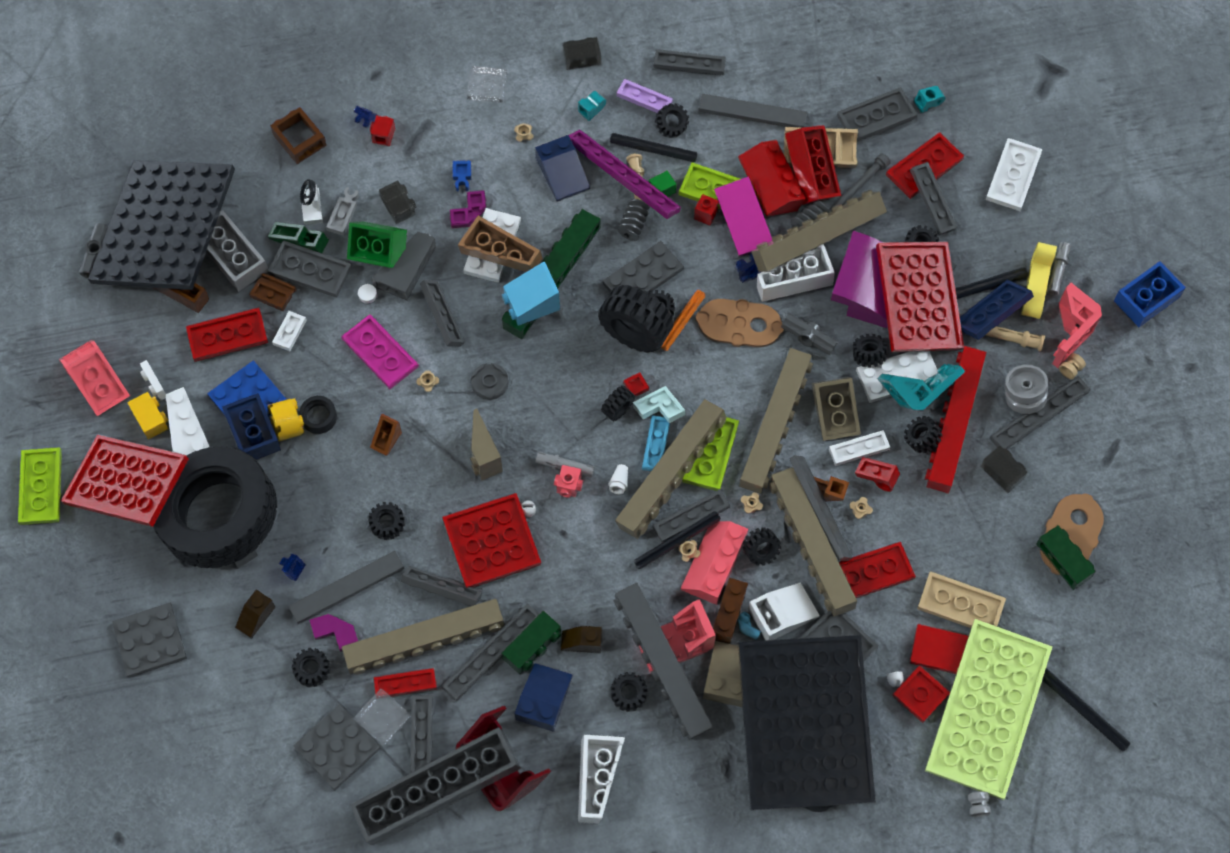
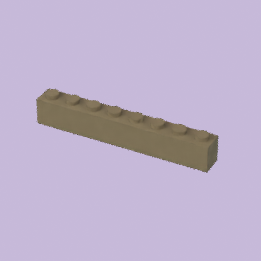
[751,190,887,272]
[739,348,813,494]
[615,399,726,539]
[769,467,857,617]
[342,599,504,675]

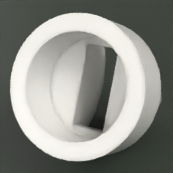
[521,500,536,517]
[887,672,904,687]

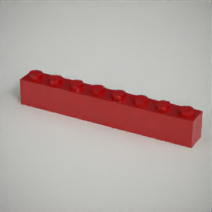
[924,346,987,494]

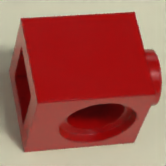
[694,194,719,226]

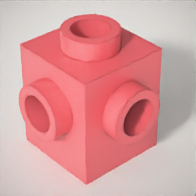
[554,465,583,498]

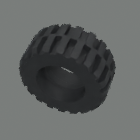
[598,285,674,353]

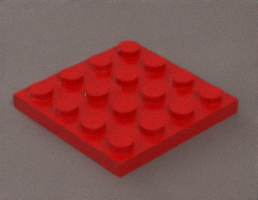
[442,493,542,588]

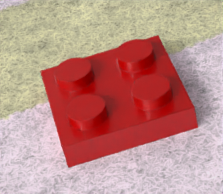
[892,665,950,723]

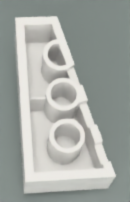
[757,244,835,302]
[166,387,210,456]

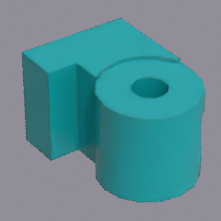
[914,86,946,113]
[578,91,607,121]

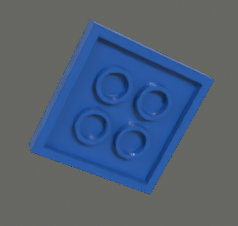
[207,360,286,417]

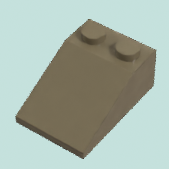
[812,377,861,441]
[470,409,503,481]
[703,641,743,707]

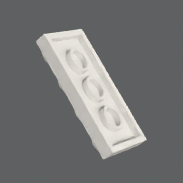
[986,138,1042,211]
[463,208,521,283]
[856,351,938,403]

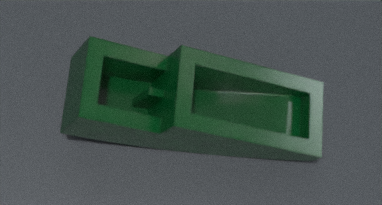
[267,222,329,254]

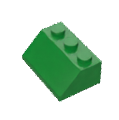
[347,222,407,268]

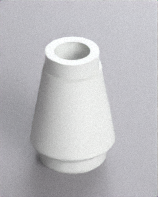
[608,464,628,494]

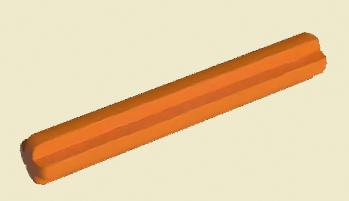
[661,290,705,351]

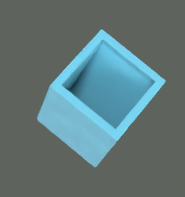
[502,262,560,326]

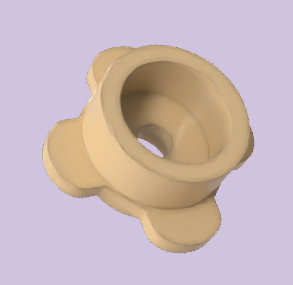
[514,123,533,142]
[417,371,439,392]
[741,493,763,514]
[850,497,873,519]
[678,540,700,562]

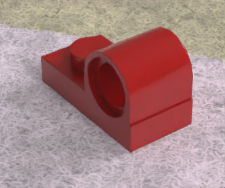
[855,457,900,492]

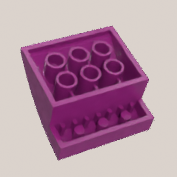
[831,231,888,328]

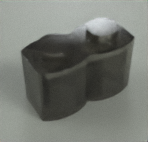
[378,181,417,224]

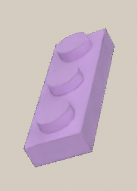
[617,79,673,113]

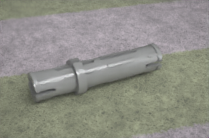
[1046,242,1071,296]
[535,451,595,478]

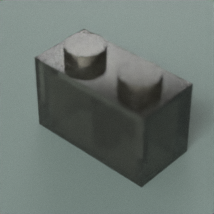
[562,37,601,70]
[980,446,1028,493]

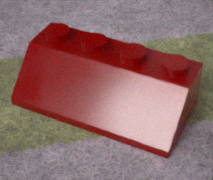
[785,125,841,205]
[738,140,806,216]

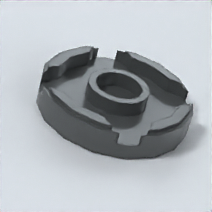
[471,363,509,400]

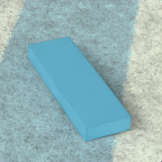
[642,415,670,471]

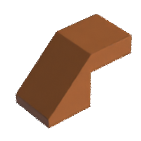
[805,476,849,501]

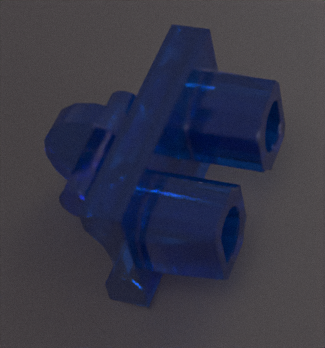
[735,253,761,283]

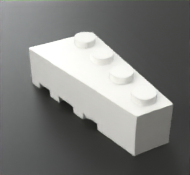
[578,735,625,824]

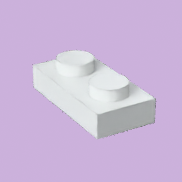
[272,311,307,351]
[140,360,166,401]

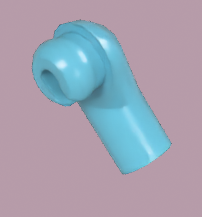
[737,612,761,640]

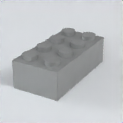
[206,210,268,292]

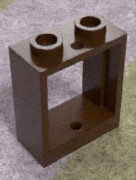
[270,107,327,164]

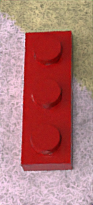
[374,668,437,699]

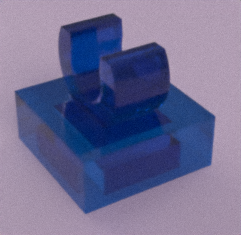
[354,106,378,128]
[279,554,306,581]

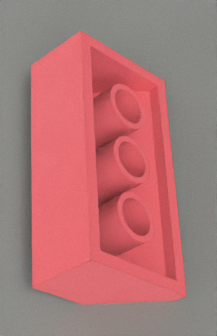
[680,521,748,605]

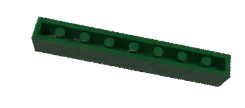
[502,209,601,339]

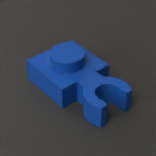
[453,161,471,191]

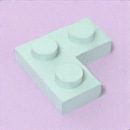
[633,386,686,423]

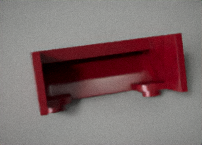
[456,705,551,811]

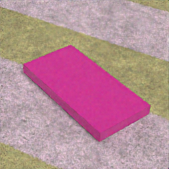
[714,176,772,257]
[341,314,419,390]

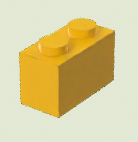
[127,392,169,440]

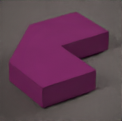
[450,190,486,229]
[309,614,358,652]

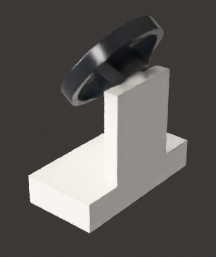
[300,179,323,225]

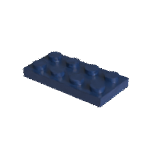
[960,280,1034,340]

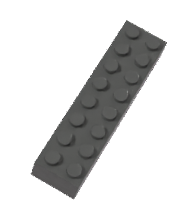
[350,727,521,845]

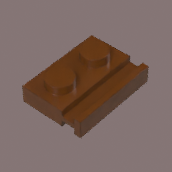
[249,273,296,311]

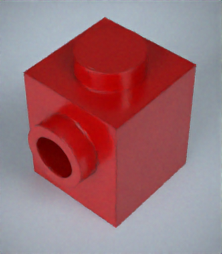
[370,115,396,146]

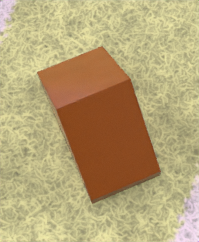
[370,414,402,456]

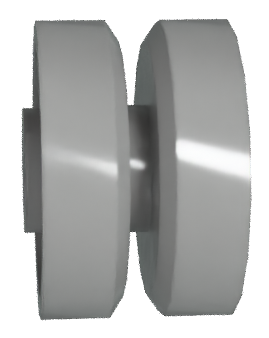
[1005,365,1048,414]

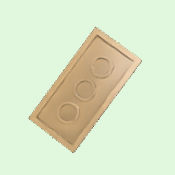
[917,571,1006,628]

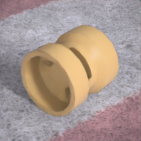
[1059,353,1086,380]

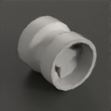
[968,792,991,817]

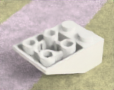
[748,582,820,641]

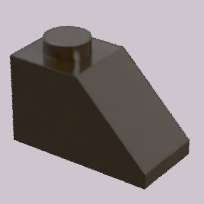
[235,589,276,639]
[561,626,602,653]

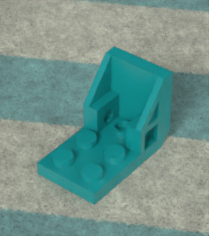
[877,364,965,410]

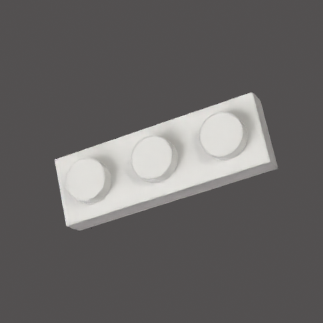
[829,430,890,466]

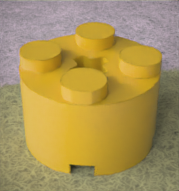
[267,398,304,442]

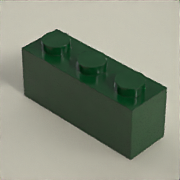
[1036,525,1096,590]
[501,611,561,674]

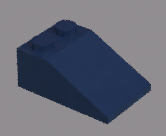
[535,135,590,201]
[222,393,281,460]
[514,663,573,732]

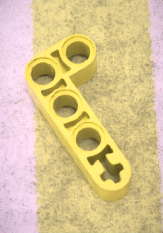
[1021,242,1057,319]

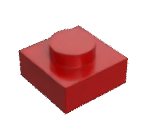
[623,372,649,397]

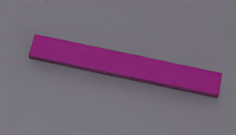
[569,129,681,219]

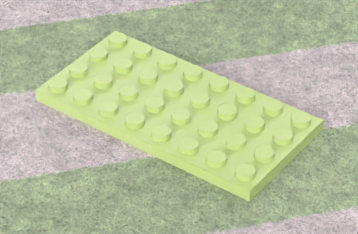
[925,619,1052,800]

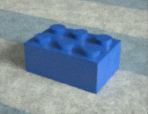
[1114,261,1186,327]

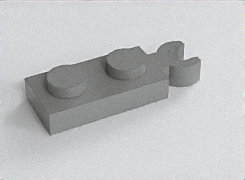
[326,187,359,236]

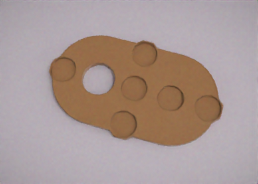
[696,299,784,347]
[1040,493,1104,575]

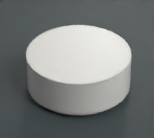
[358,284,377,304]

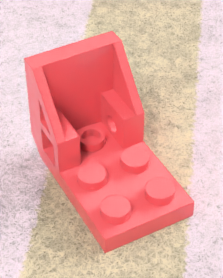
[1052,283,1102,368]
[59,340,130,416]
[639,599,716,674]

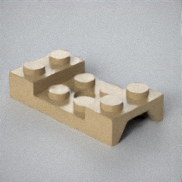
[784,127,858,168]

